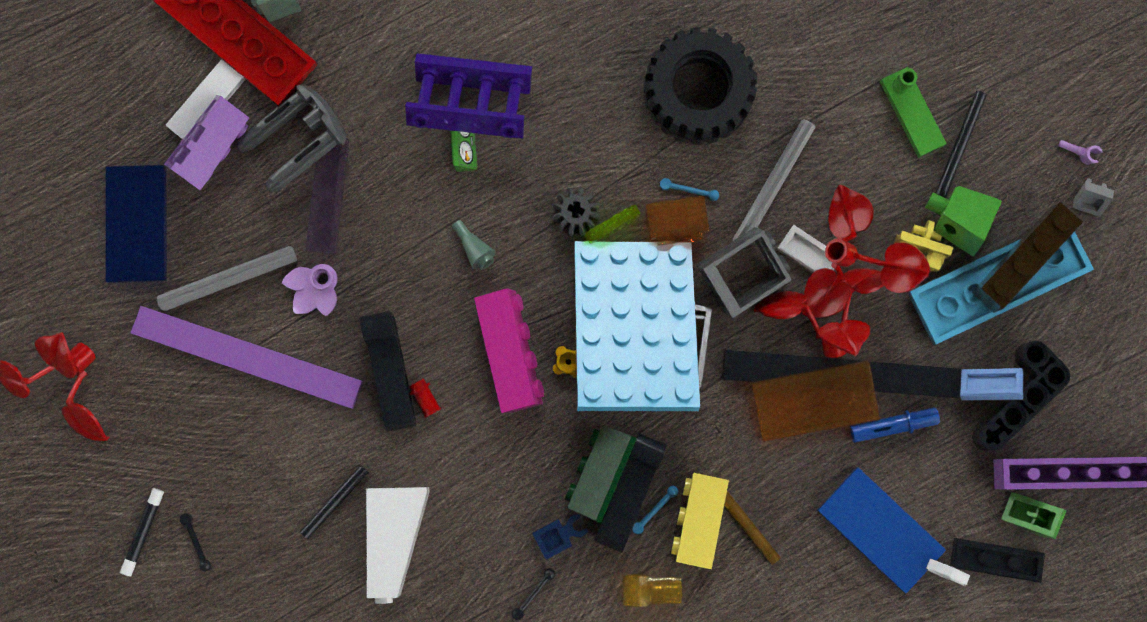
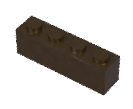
[972,202,1083,313]

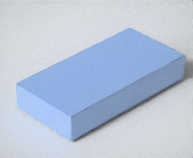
[960,368,1024,401]

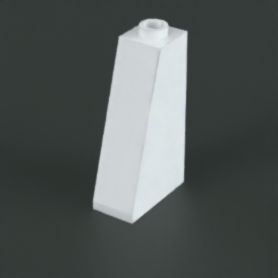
[366,487,429,604]

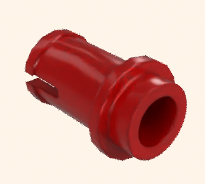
[409,379,441,418]

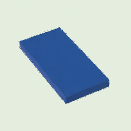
[817,467,946,594]

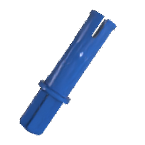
[850,407,940,443]

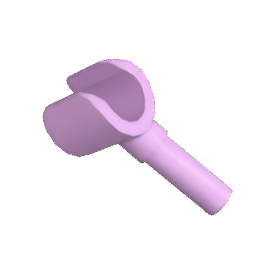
[1058,140,1103,165]

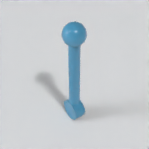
[660,178,719,201]
[632,486,679,534]

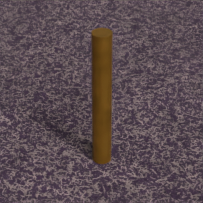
[724,491,781,565]

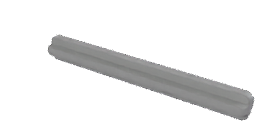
[733,119,815,241]
[157,246,297,311]

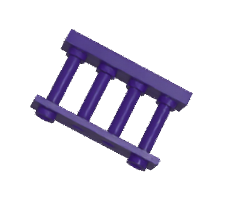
[405,53,532,139]

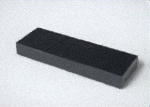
[950,538,1045,583]

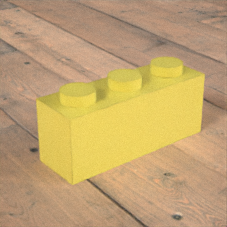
[671,473,729,569]

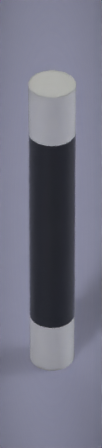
[120,488,164,576]

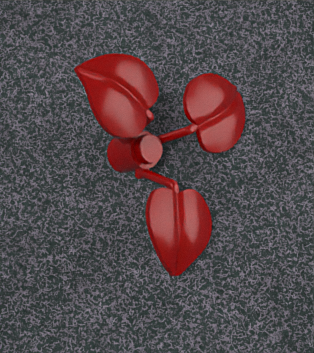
[802,185,930,318]
[754,268,884,358]
[0,332,110,441]

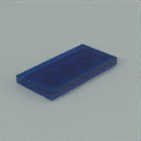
[106,165,167,283]

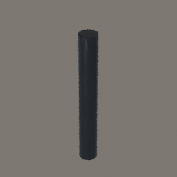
[300,465,369,539]

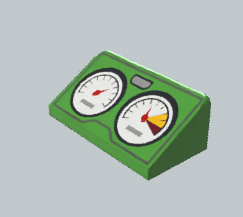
[450,131,477,172]

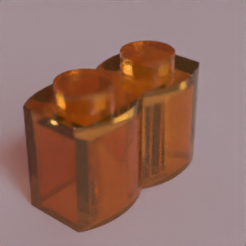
[645,196,710,246]

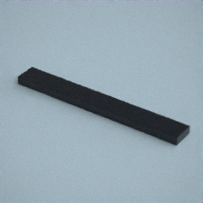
[723,350,961,399]

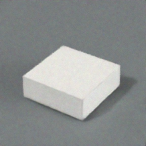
[926,559,970,586]

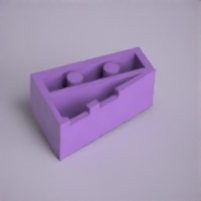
[164,95,249,190]

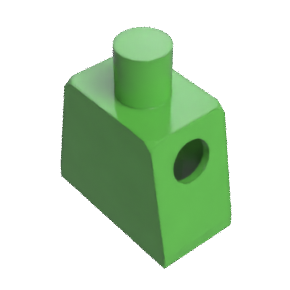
[925,186,1002,256]

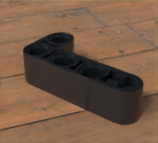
[360,310,416,432]
[972,341,1071,451]
[594,433,667,553]

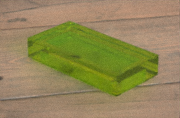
[585,205,641,244]

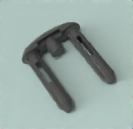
[236,85,347,192]

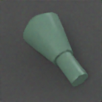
[452,220,496,270]

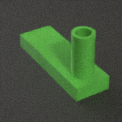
[880,67,947,158]

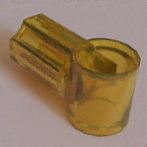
[623,574,682,607]

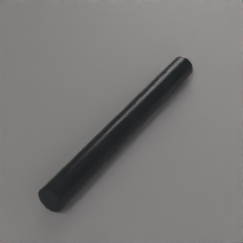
[935,91,987,198]

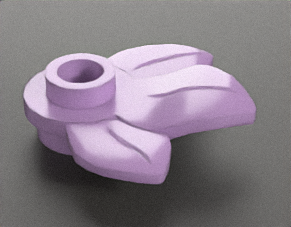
[282,264,338,316]

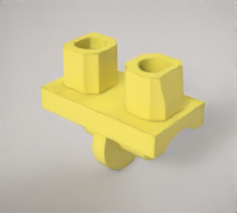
[894,220,953,272]

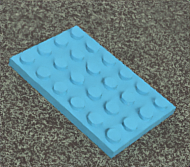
[574,241,700,411]

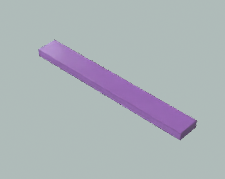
[131,306,363,409]

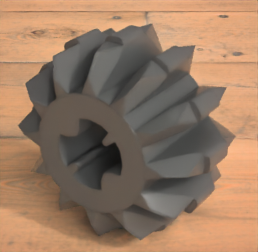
[552,187,600,237]

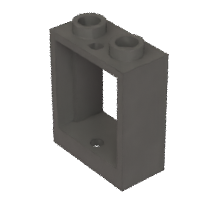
[696,227,792,318]

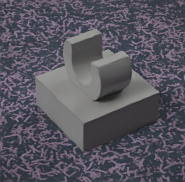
[1072,178,1114,217]

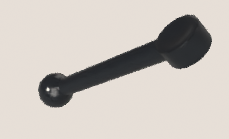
[180,513,211,572]
[512,568,556,620]

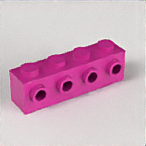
[474,288,544,413]

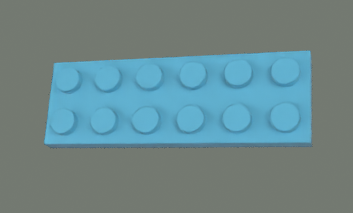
[908,232,1094,345]

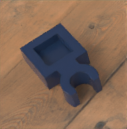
[532,514,588,560]

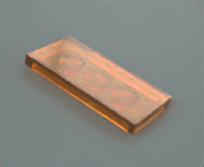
[751,360,880,442]

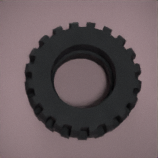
[644,27,758,145]

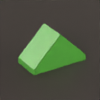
[1001,492,1066,539]

